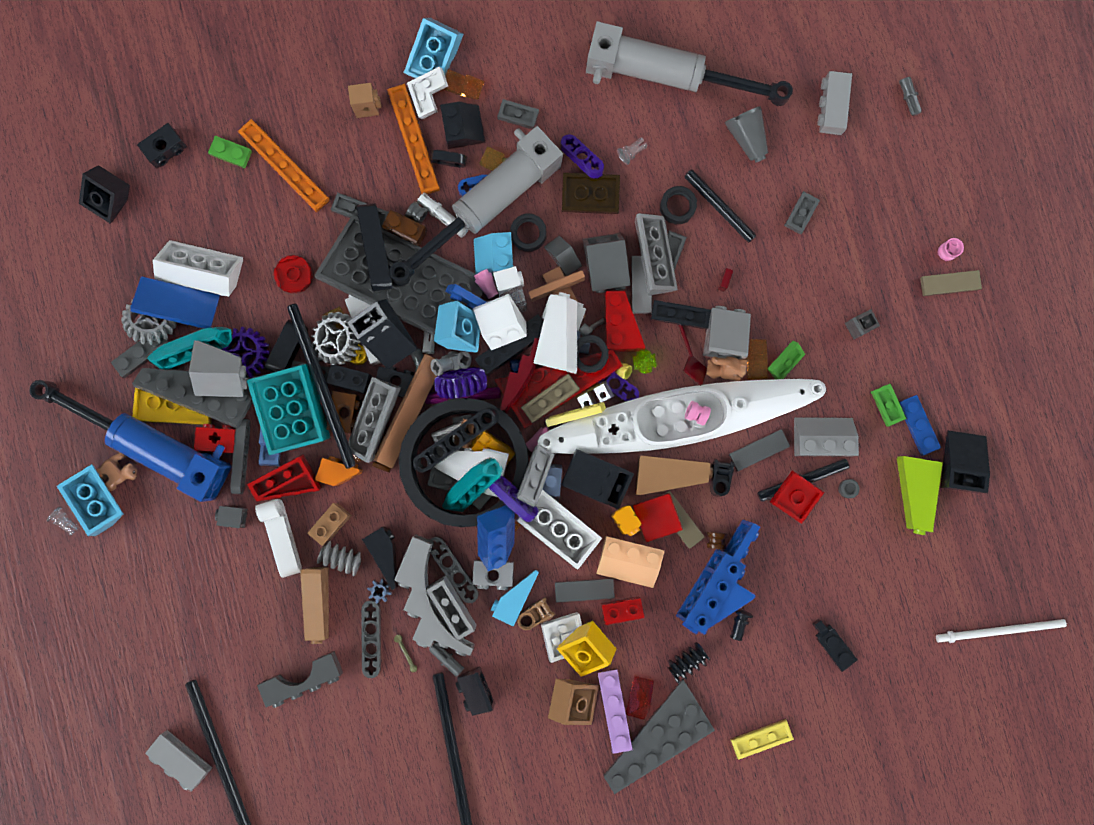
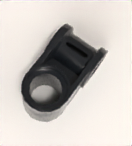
[710,459,734,497]

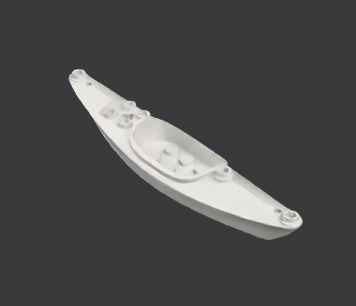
[537,379,826,454]

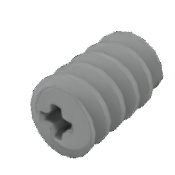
[317,541,361,576]

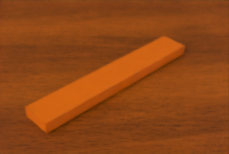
[387,84,440,195]
[238,119,330,213]

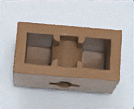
[348,83,381,118]
[308,503,352,546]

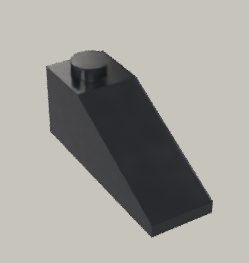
[362,526,398,590]

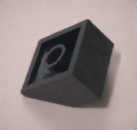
[440,102,485,149]
[79,165,130,223]
[455,666,495,716]

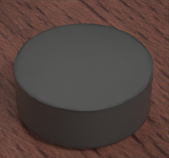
[838,479,860,498]

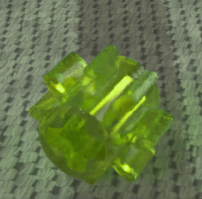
[633,350,657,374]

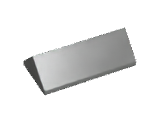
[635,213,678,296]
[348,377,401,463]

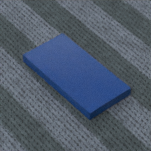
[130,276,220,329]

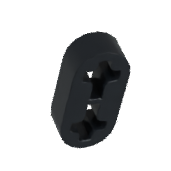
[430,150,467,168]

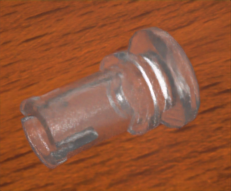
[617,138,647,165]
[46,506,80,536]

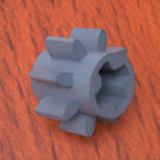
[367,579,392,603]

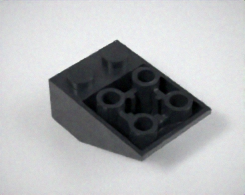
[347,299,418,369]
[940,430,990,494]
[561,449,634,509]

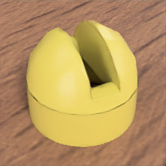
[616,363,632,380]

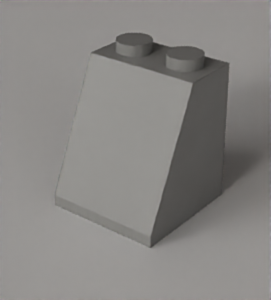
[703,306,751,359]
[189,341,248,397]

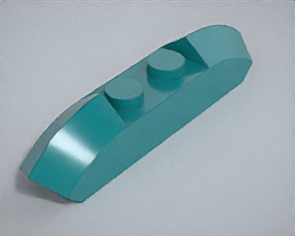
[147,327,232,370]
[442,458,502,512]

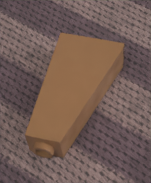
[635,456,713,495]
[300,567,329,644]

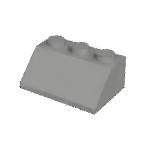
[794,418,859,457]

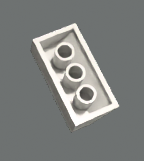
[153,240,243,296]
[515,490,602,569]

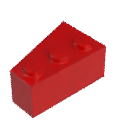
[604,291,646,352]
[247,454,322,501]

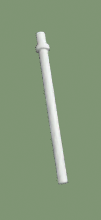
[936,619,1067,643]

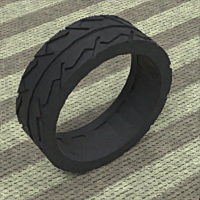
[399,398,529,528]

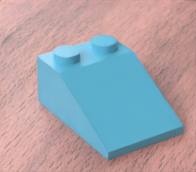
[404,18,463,79]

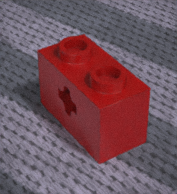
[194,424,236,453]
[601,596,644,625]

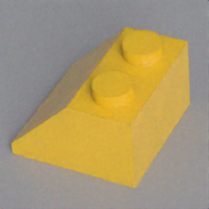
[557,621,617,677]

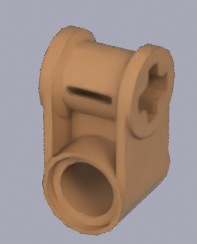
[517,597,555,630]

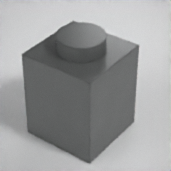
[215,506,248,528]

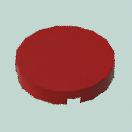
[274,255,313,294]

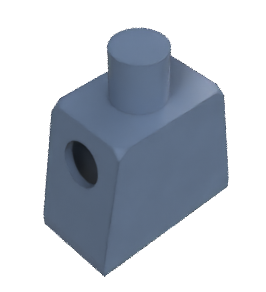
[542,464,562,501]

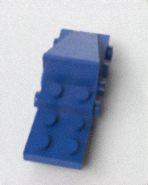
[676,520,760,635]

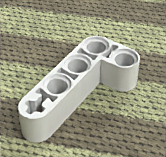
[256,499,302,578]

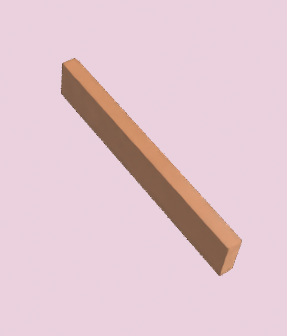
[374,354,437,468]

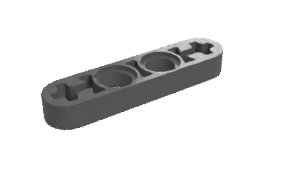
[230,419,251,494]
[430,537,479,603]
[361,600,381,678]

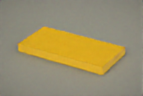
[132,388,212,425]

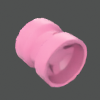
[938,238,964,261]
[685,401,711,426]

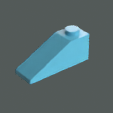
[491,570,539,627]

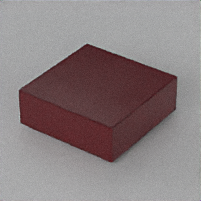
[717,268,733,292]

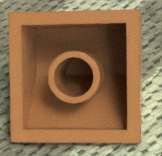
[548,679,599,725]

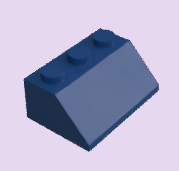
[477,505,515,571]

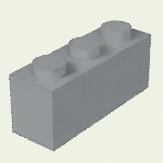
[817,71,852,135]
[426,575,476,641]
[145,730,212,791]

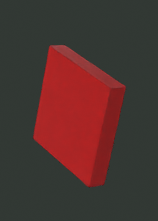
[770,470,825,524]
[633,492,683,542]

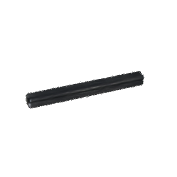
[685,169,756,242]
[757,459,850,502]

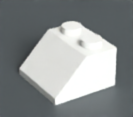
[473,294,527,350]

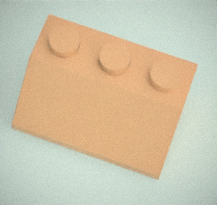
[596,536,664,588]

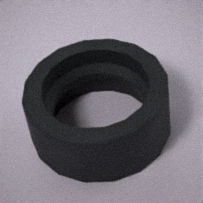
[660,186,697,224]
[510,213,546,252]
[577,335,609,373]

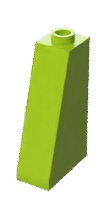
[897,456,943,535]

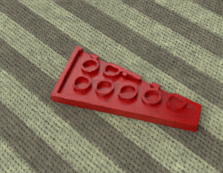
[494,349,623,429]

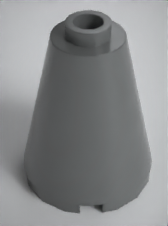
[725,106,768,163]

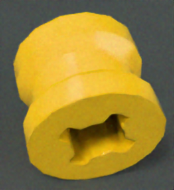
[351,344,368,365]

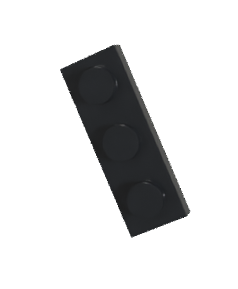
[650,300,711,330]

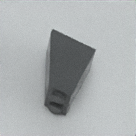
[583,233,630,293]

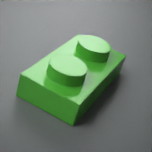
[208,136,252,168]
[768,341,805,379]
[871,384,906,427]

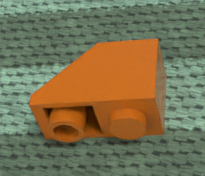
[315,456,363,486]

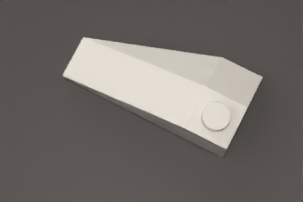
[427,448,509,497]

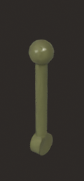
[394,634,417,672]

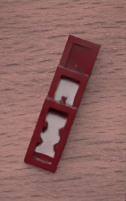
[500,338,539,413]

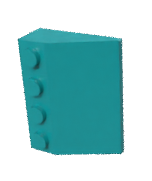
[247,364,331,455]

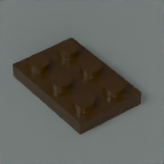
[562,173,620,214]

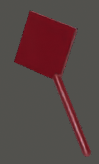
[679,325,707,386]

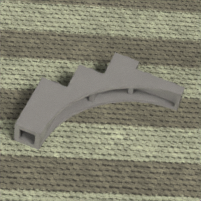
[394,534,475,656]

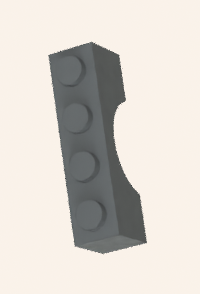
[257,651,343,708]

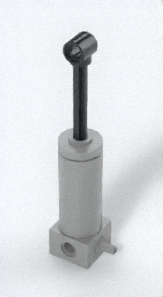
[586,21,793,106]
[390,126,563,286]

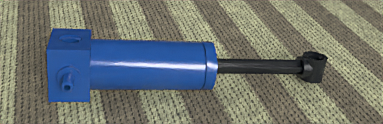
[29,380,232,502]

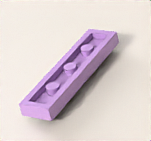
[598,669,633,754]

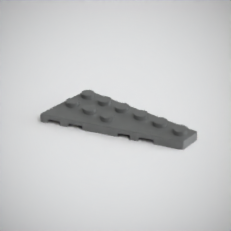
[132,368,259,428]
[604,678,715,794]

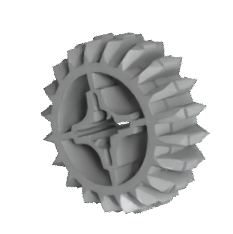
[121,299,176,345]
[311,312,361,365]

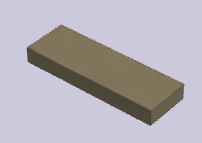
[920,270,982,296]
[521,373,580,423]
[665,490,705,549]

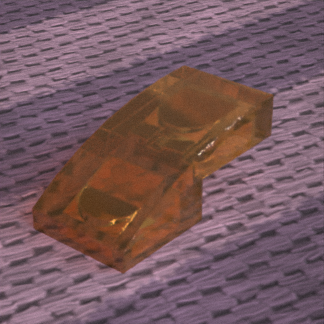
[443,69,484,100]
[746,339,768,381]

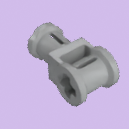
[430,351,471,376]

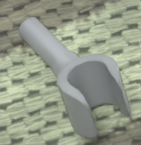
[579,318,605,336]

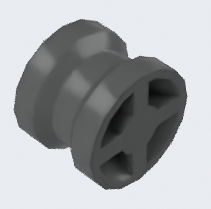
[405,201,428,224]

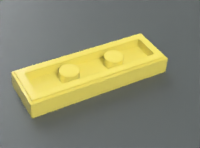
[545,402,606,427]
[730,719,794,760]

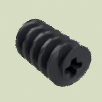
[667,642,711,684]

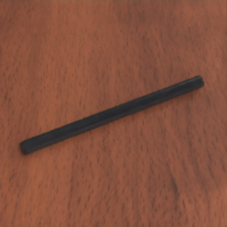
[287,303,356,469]
[433,672,472,825]
[185,680,251,825]

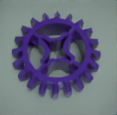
[222,327,270,378]
[434,367,487,399]

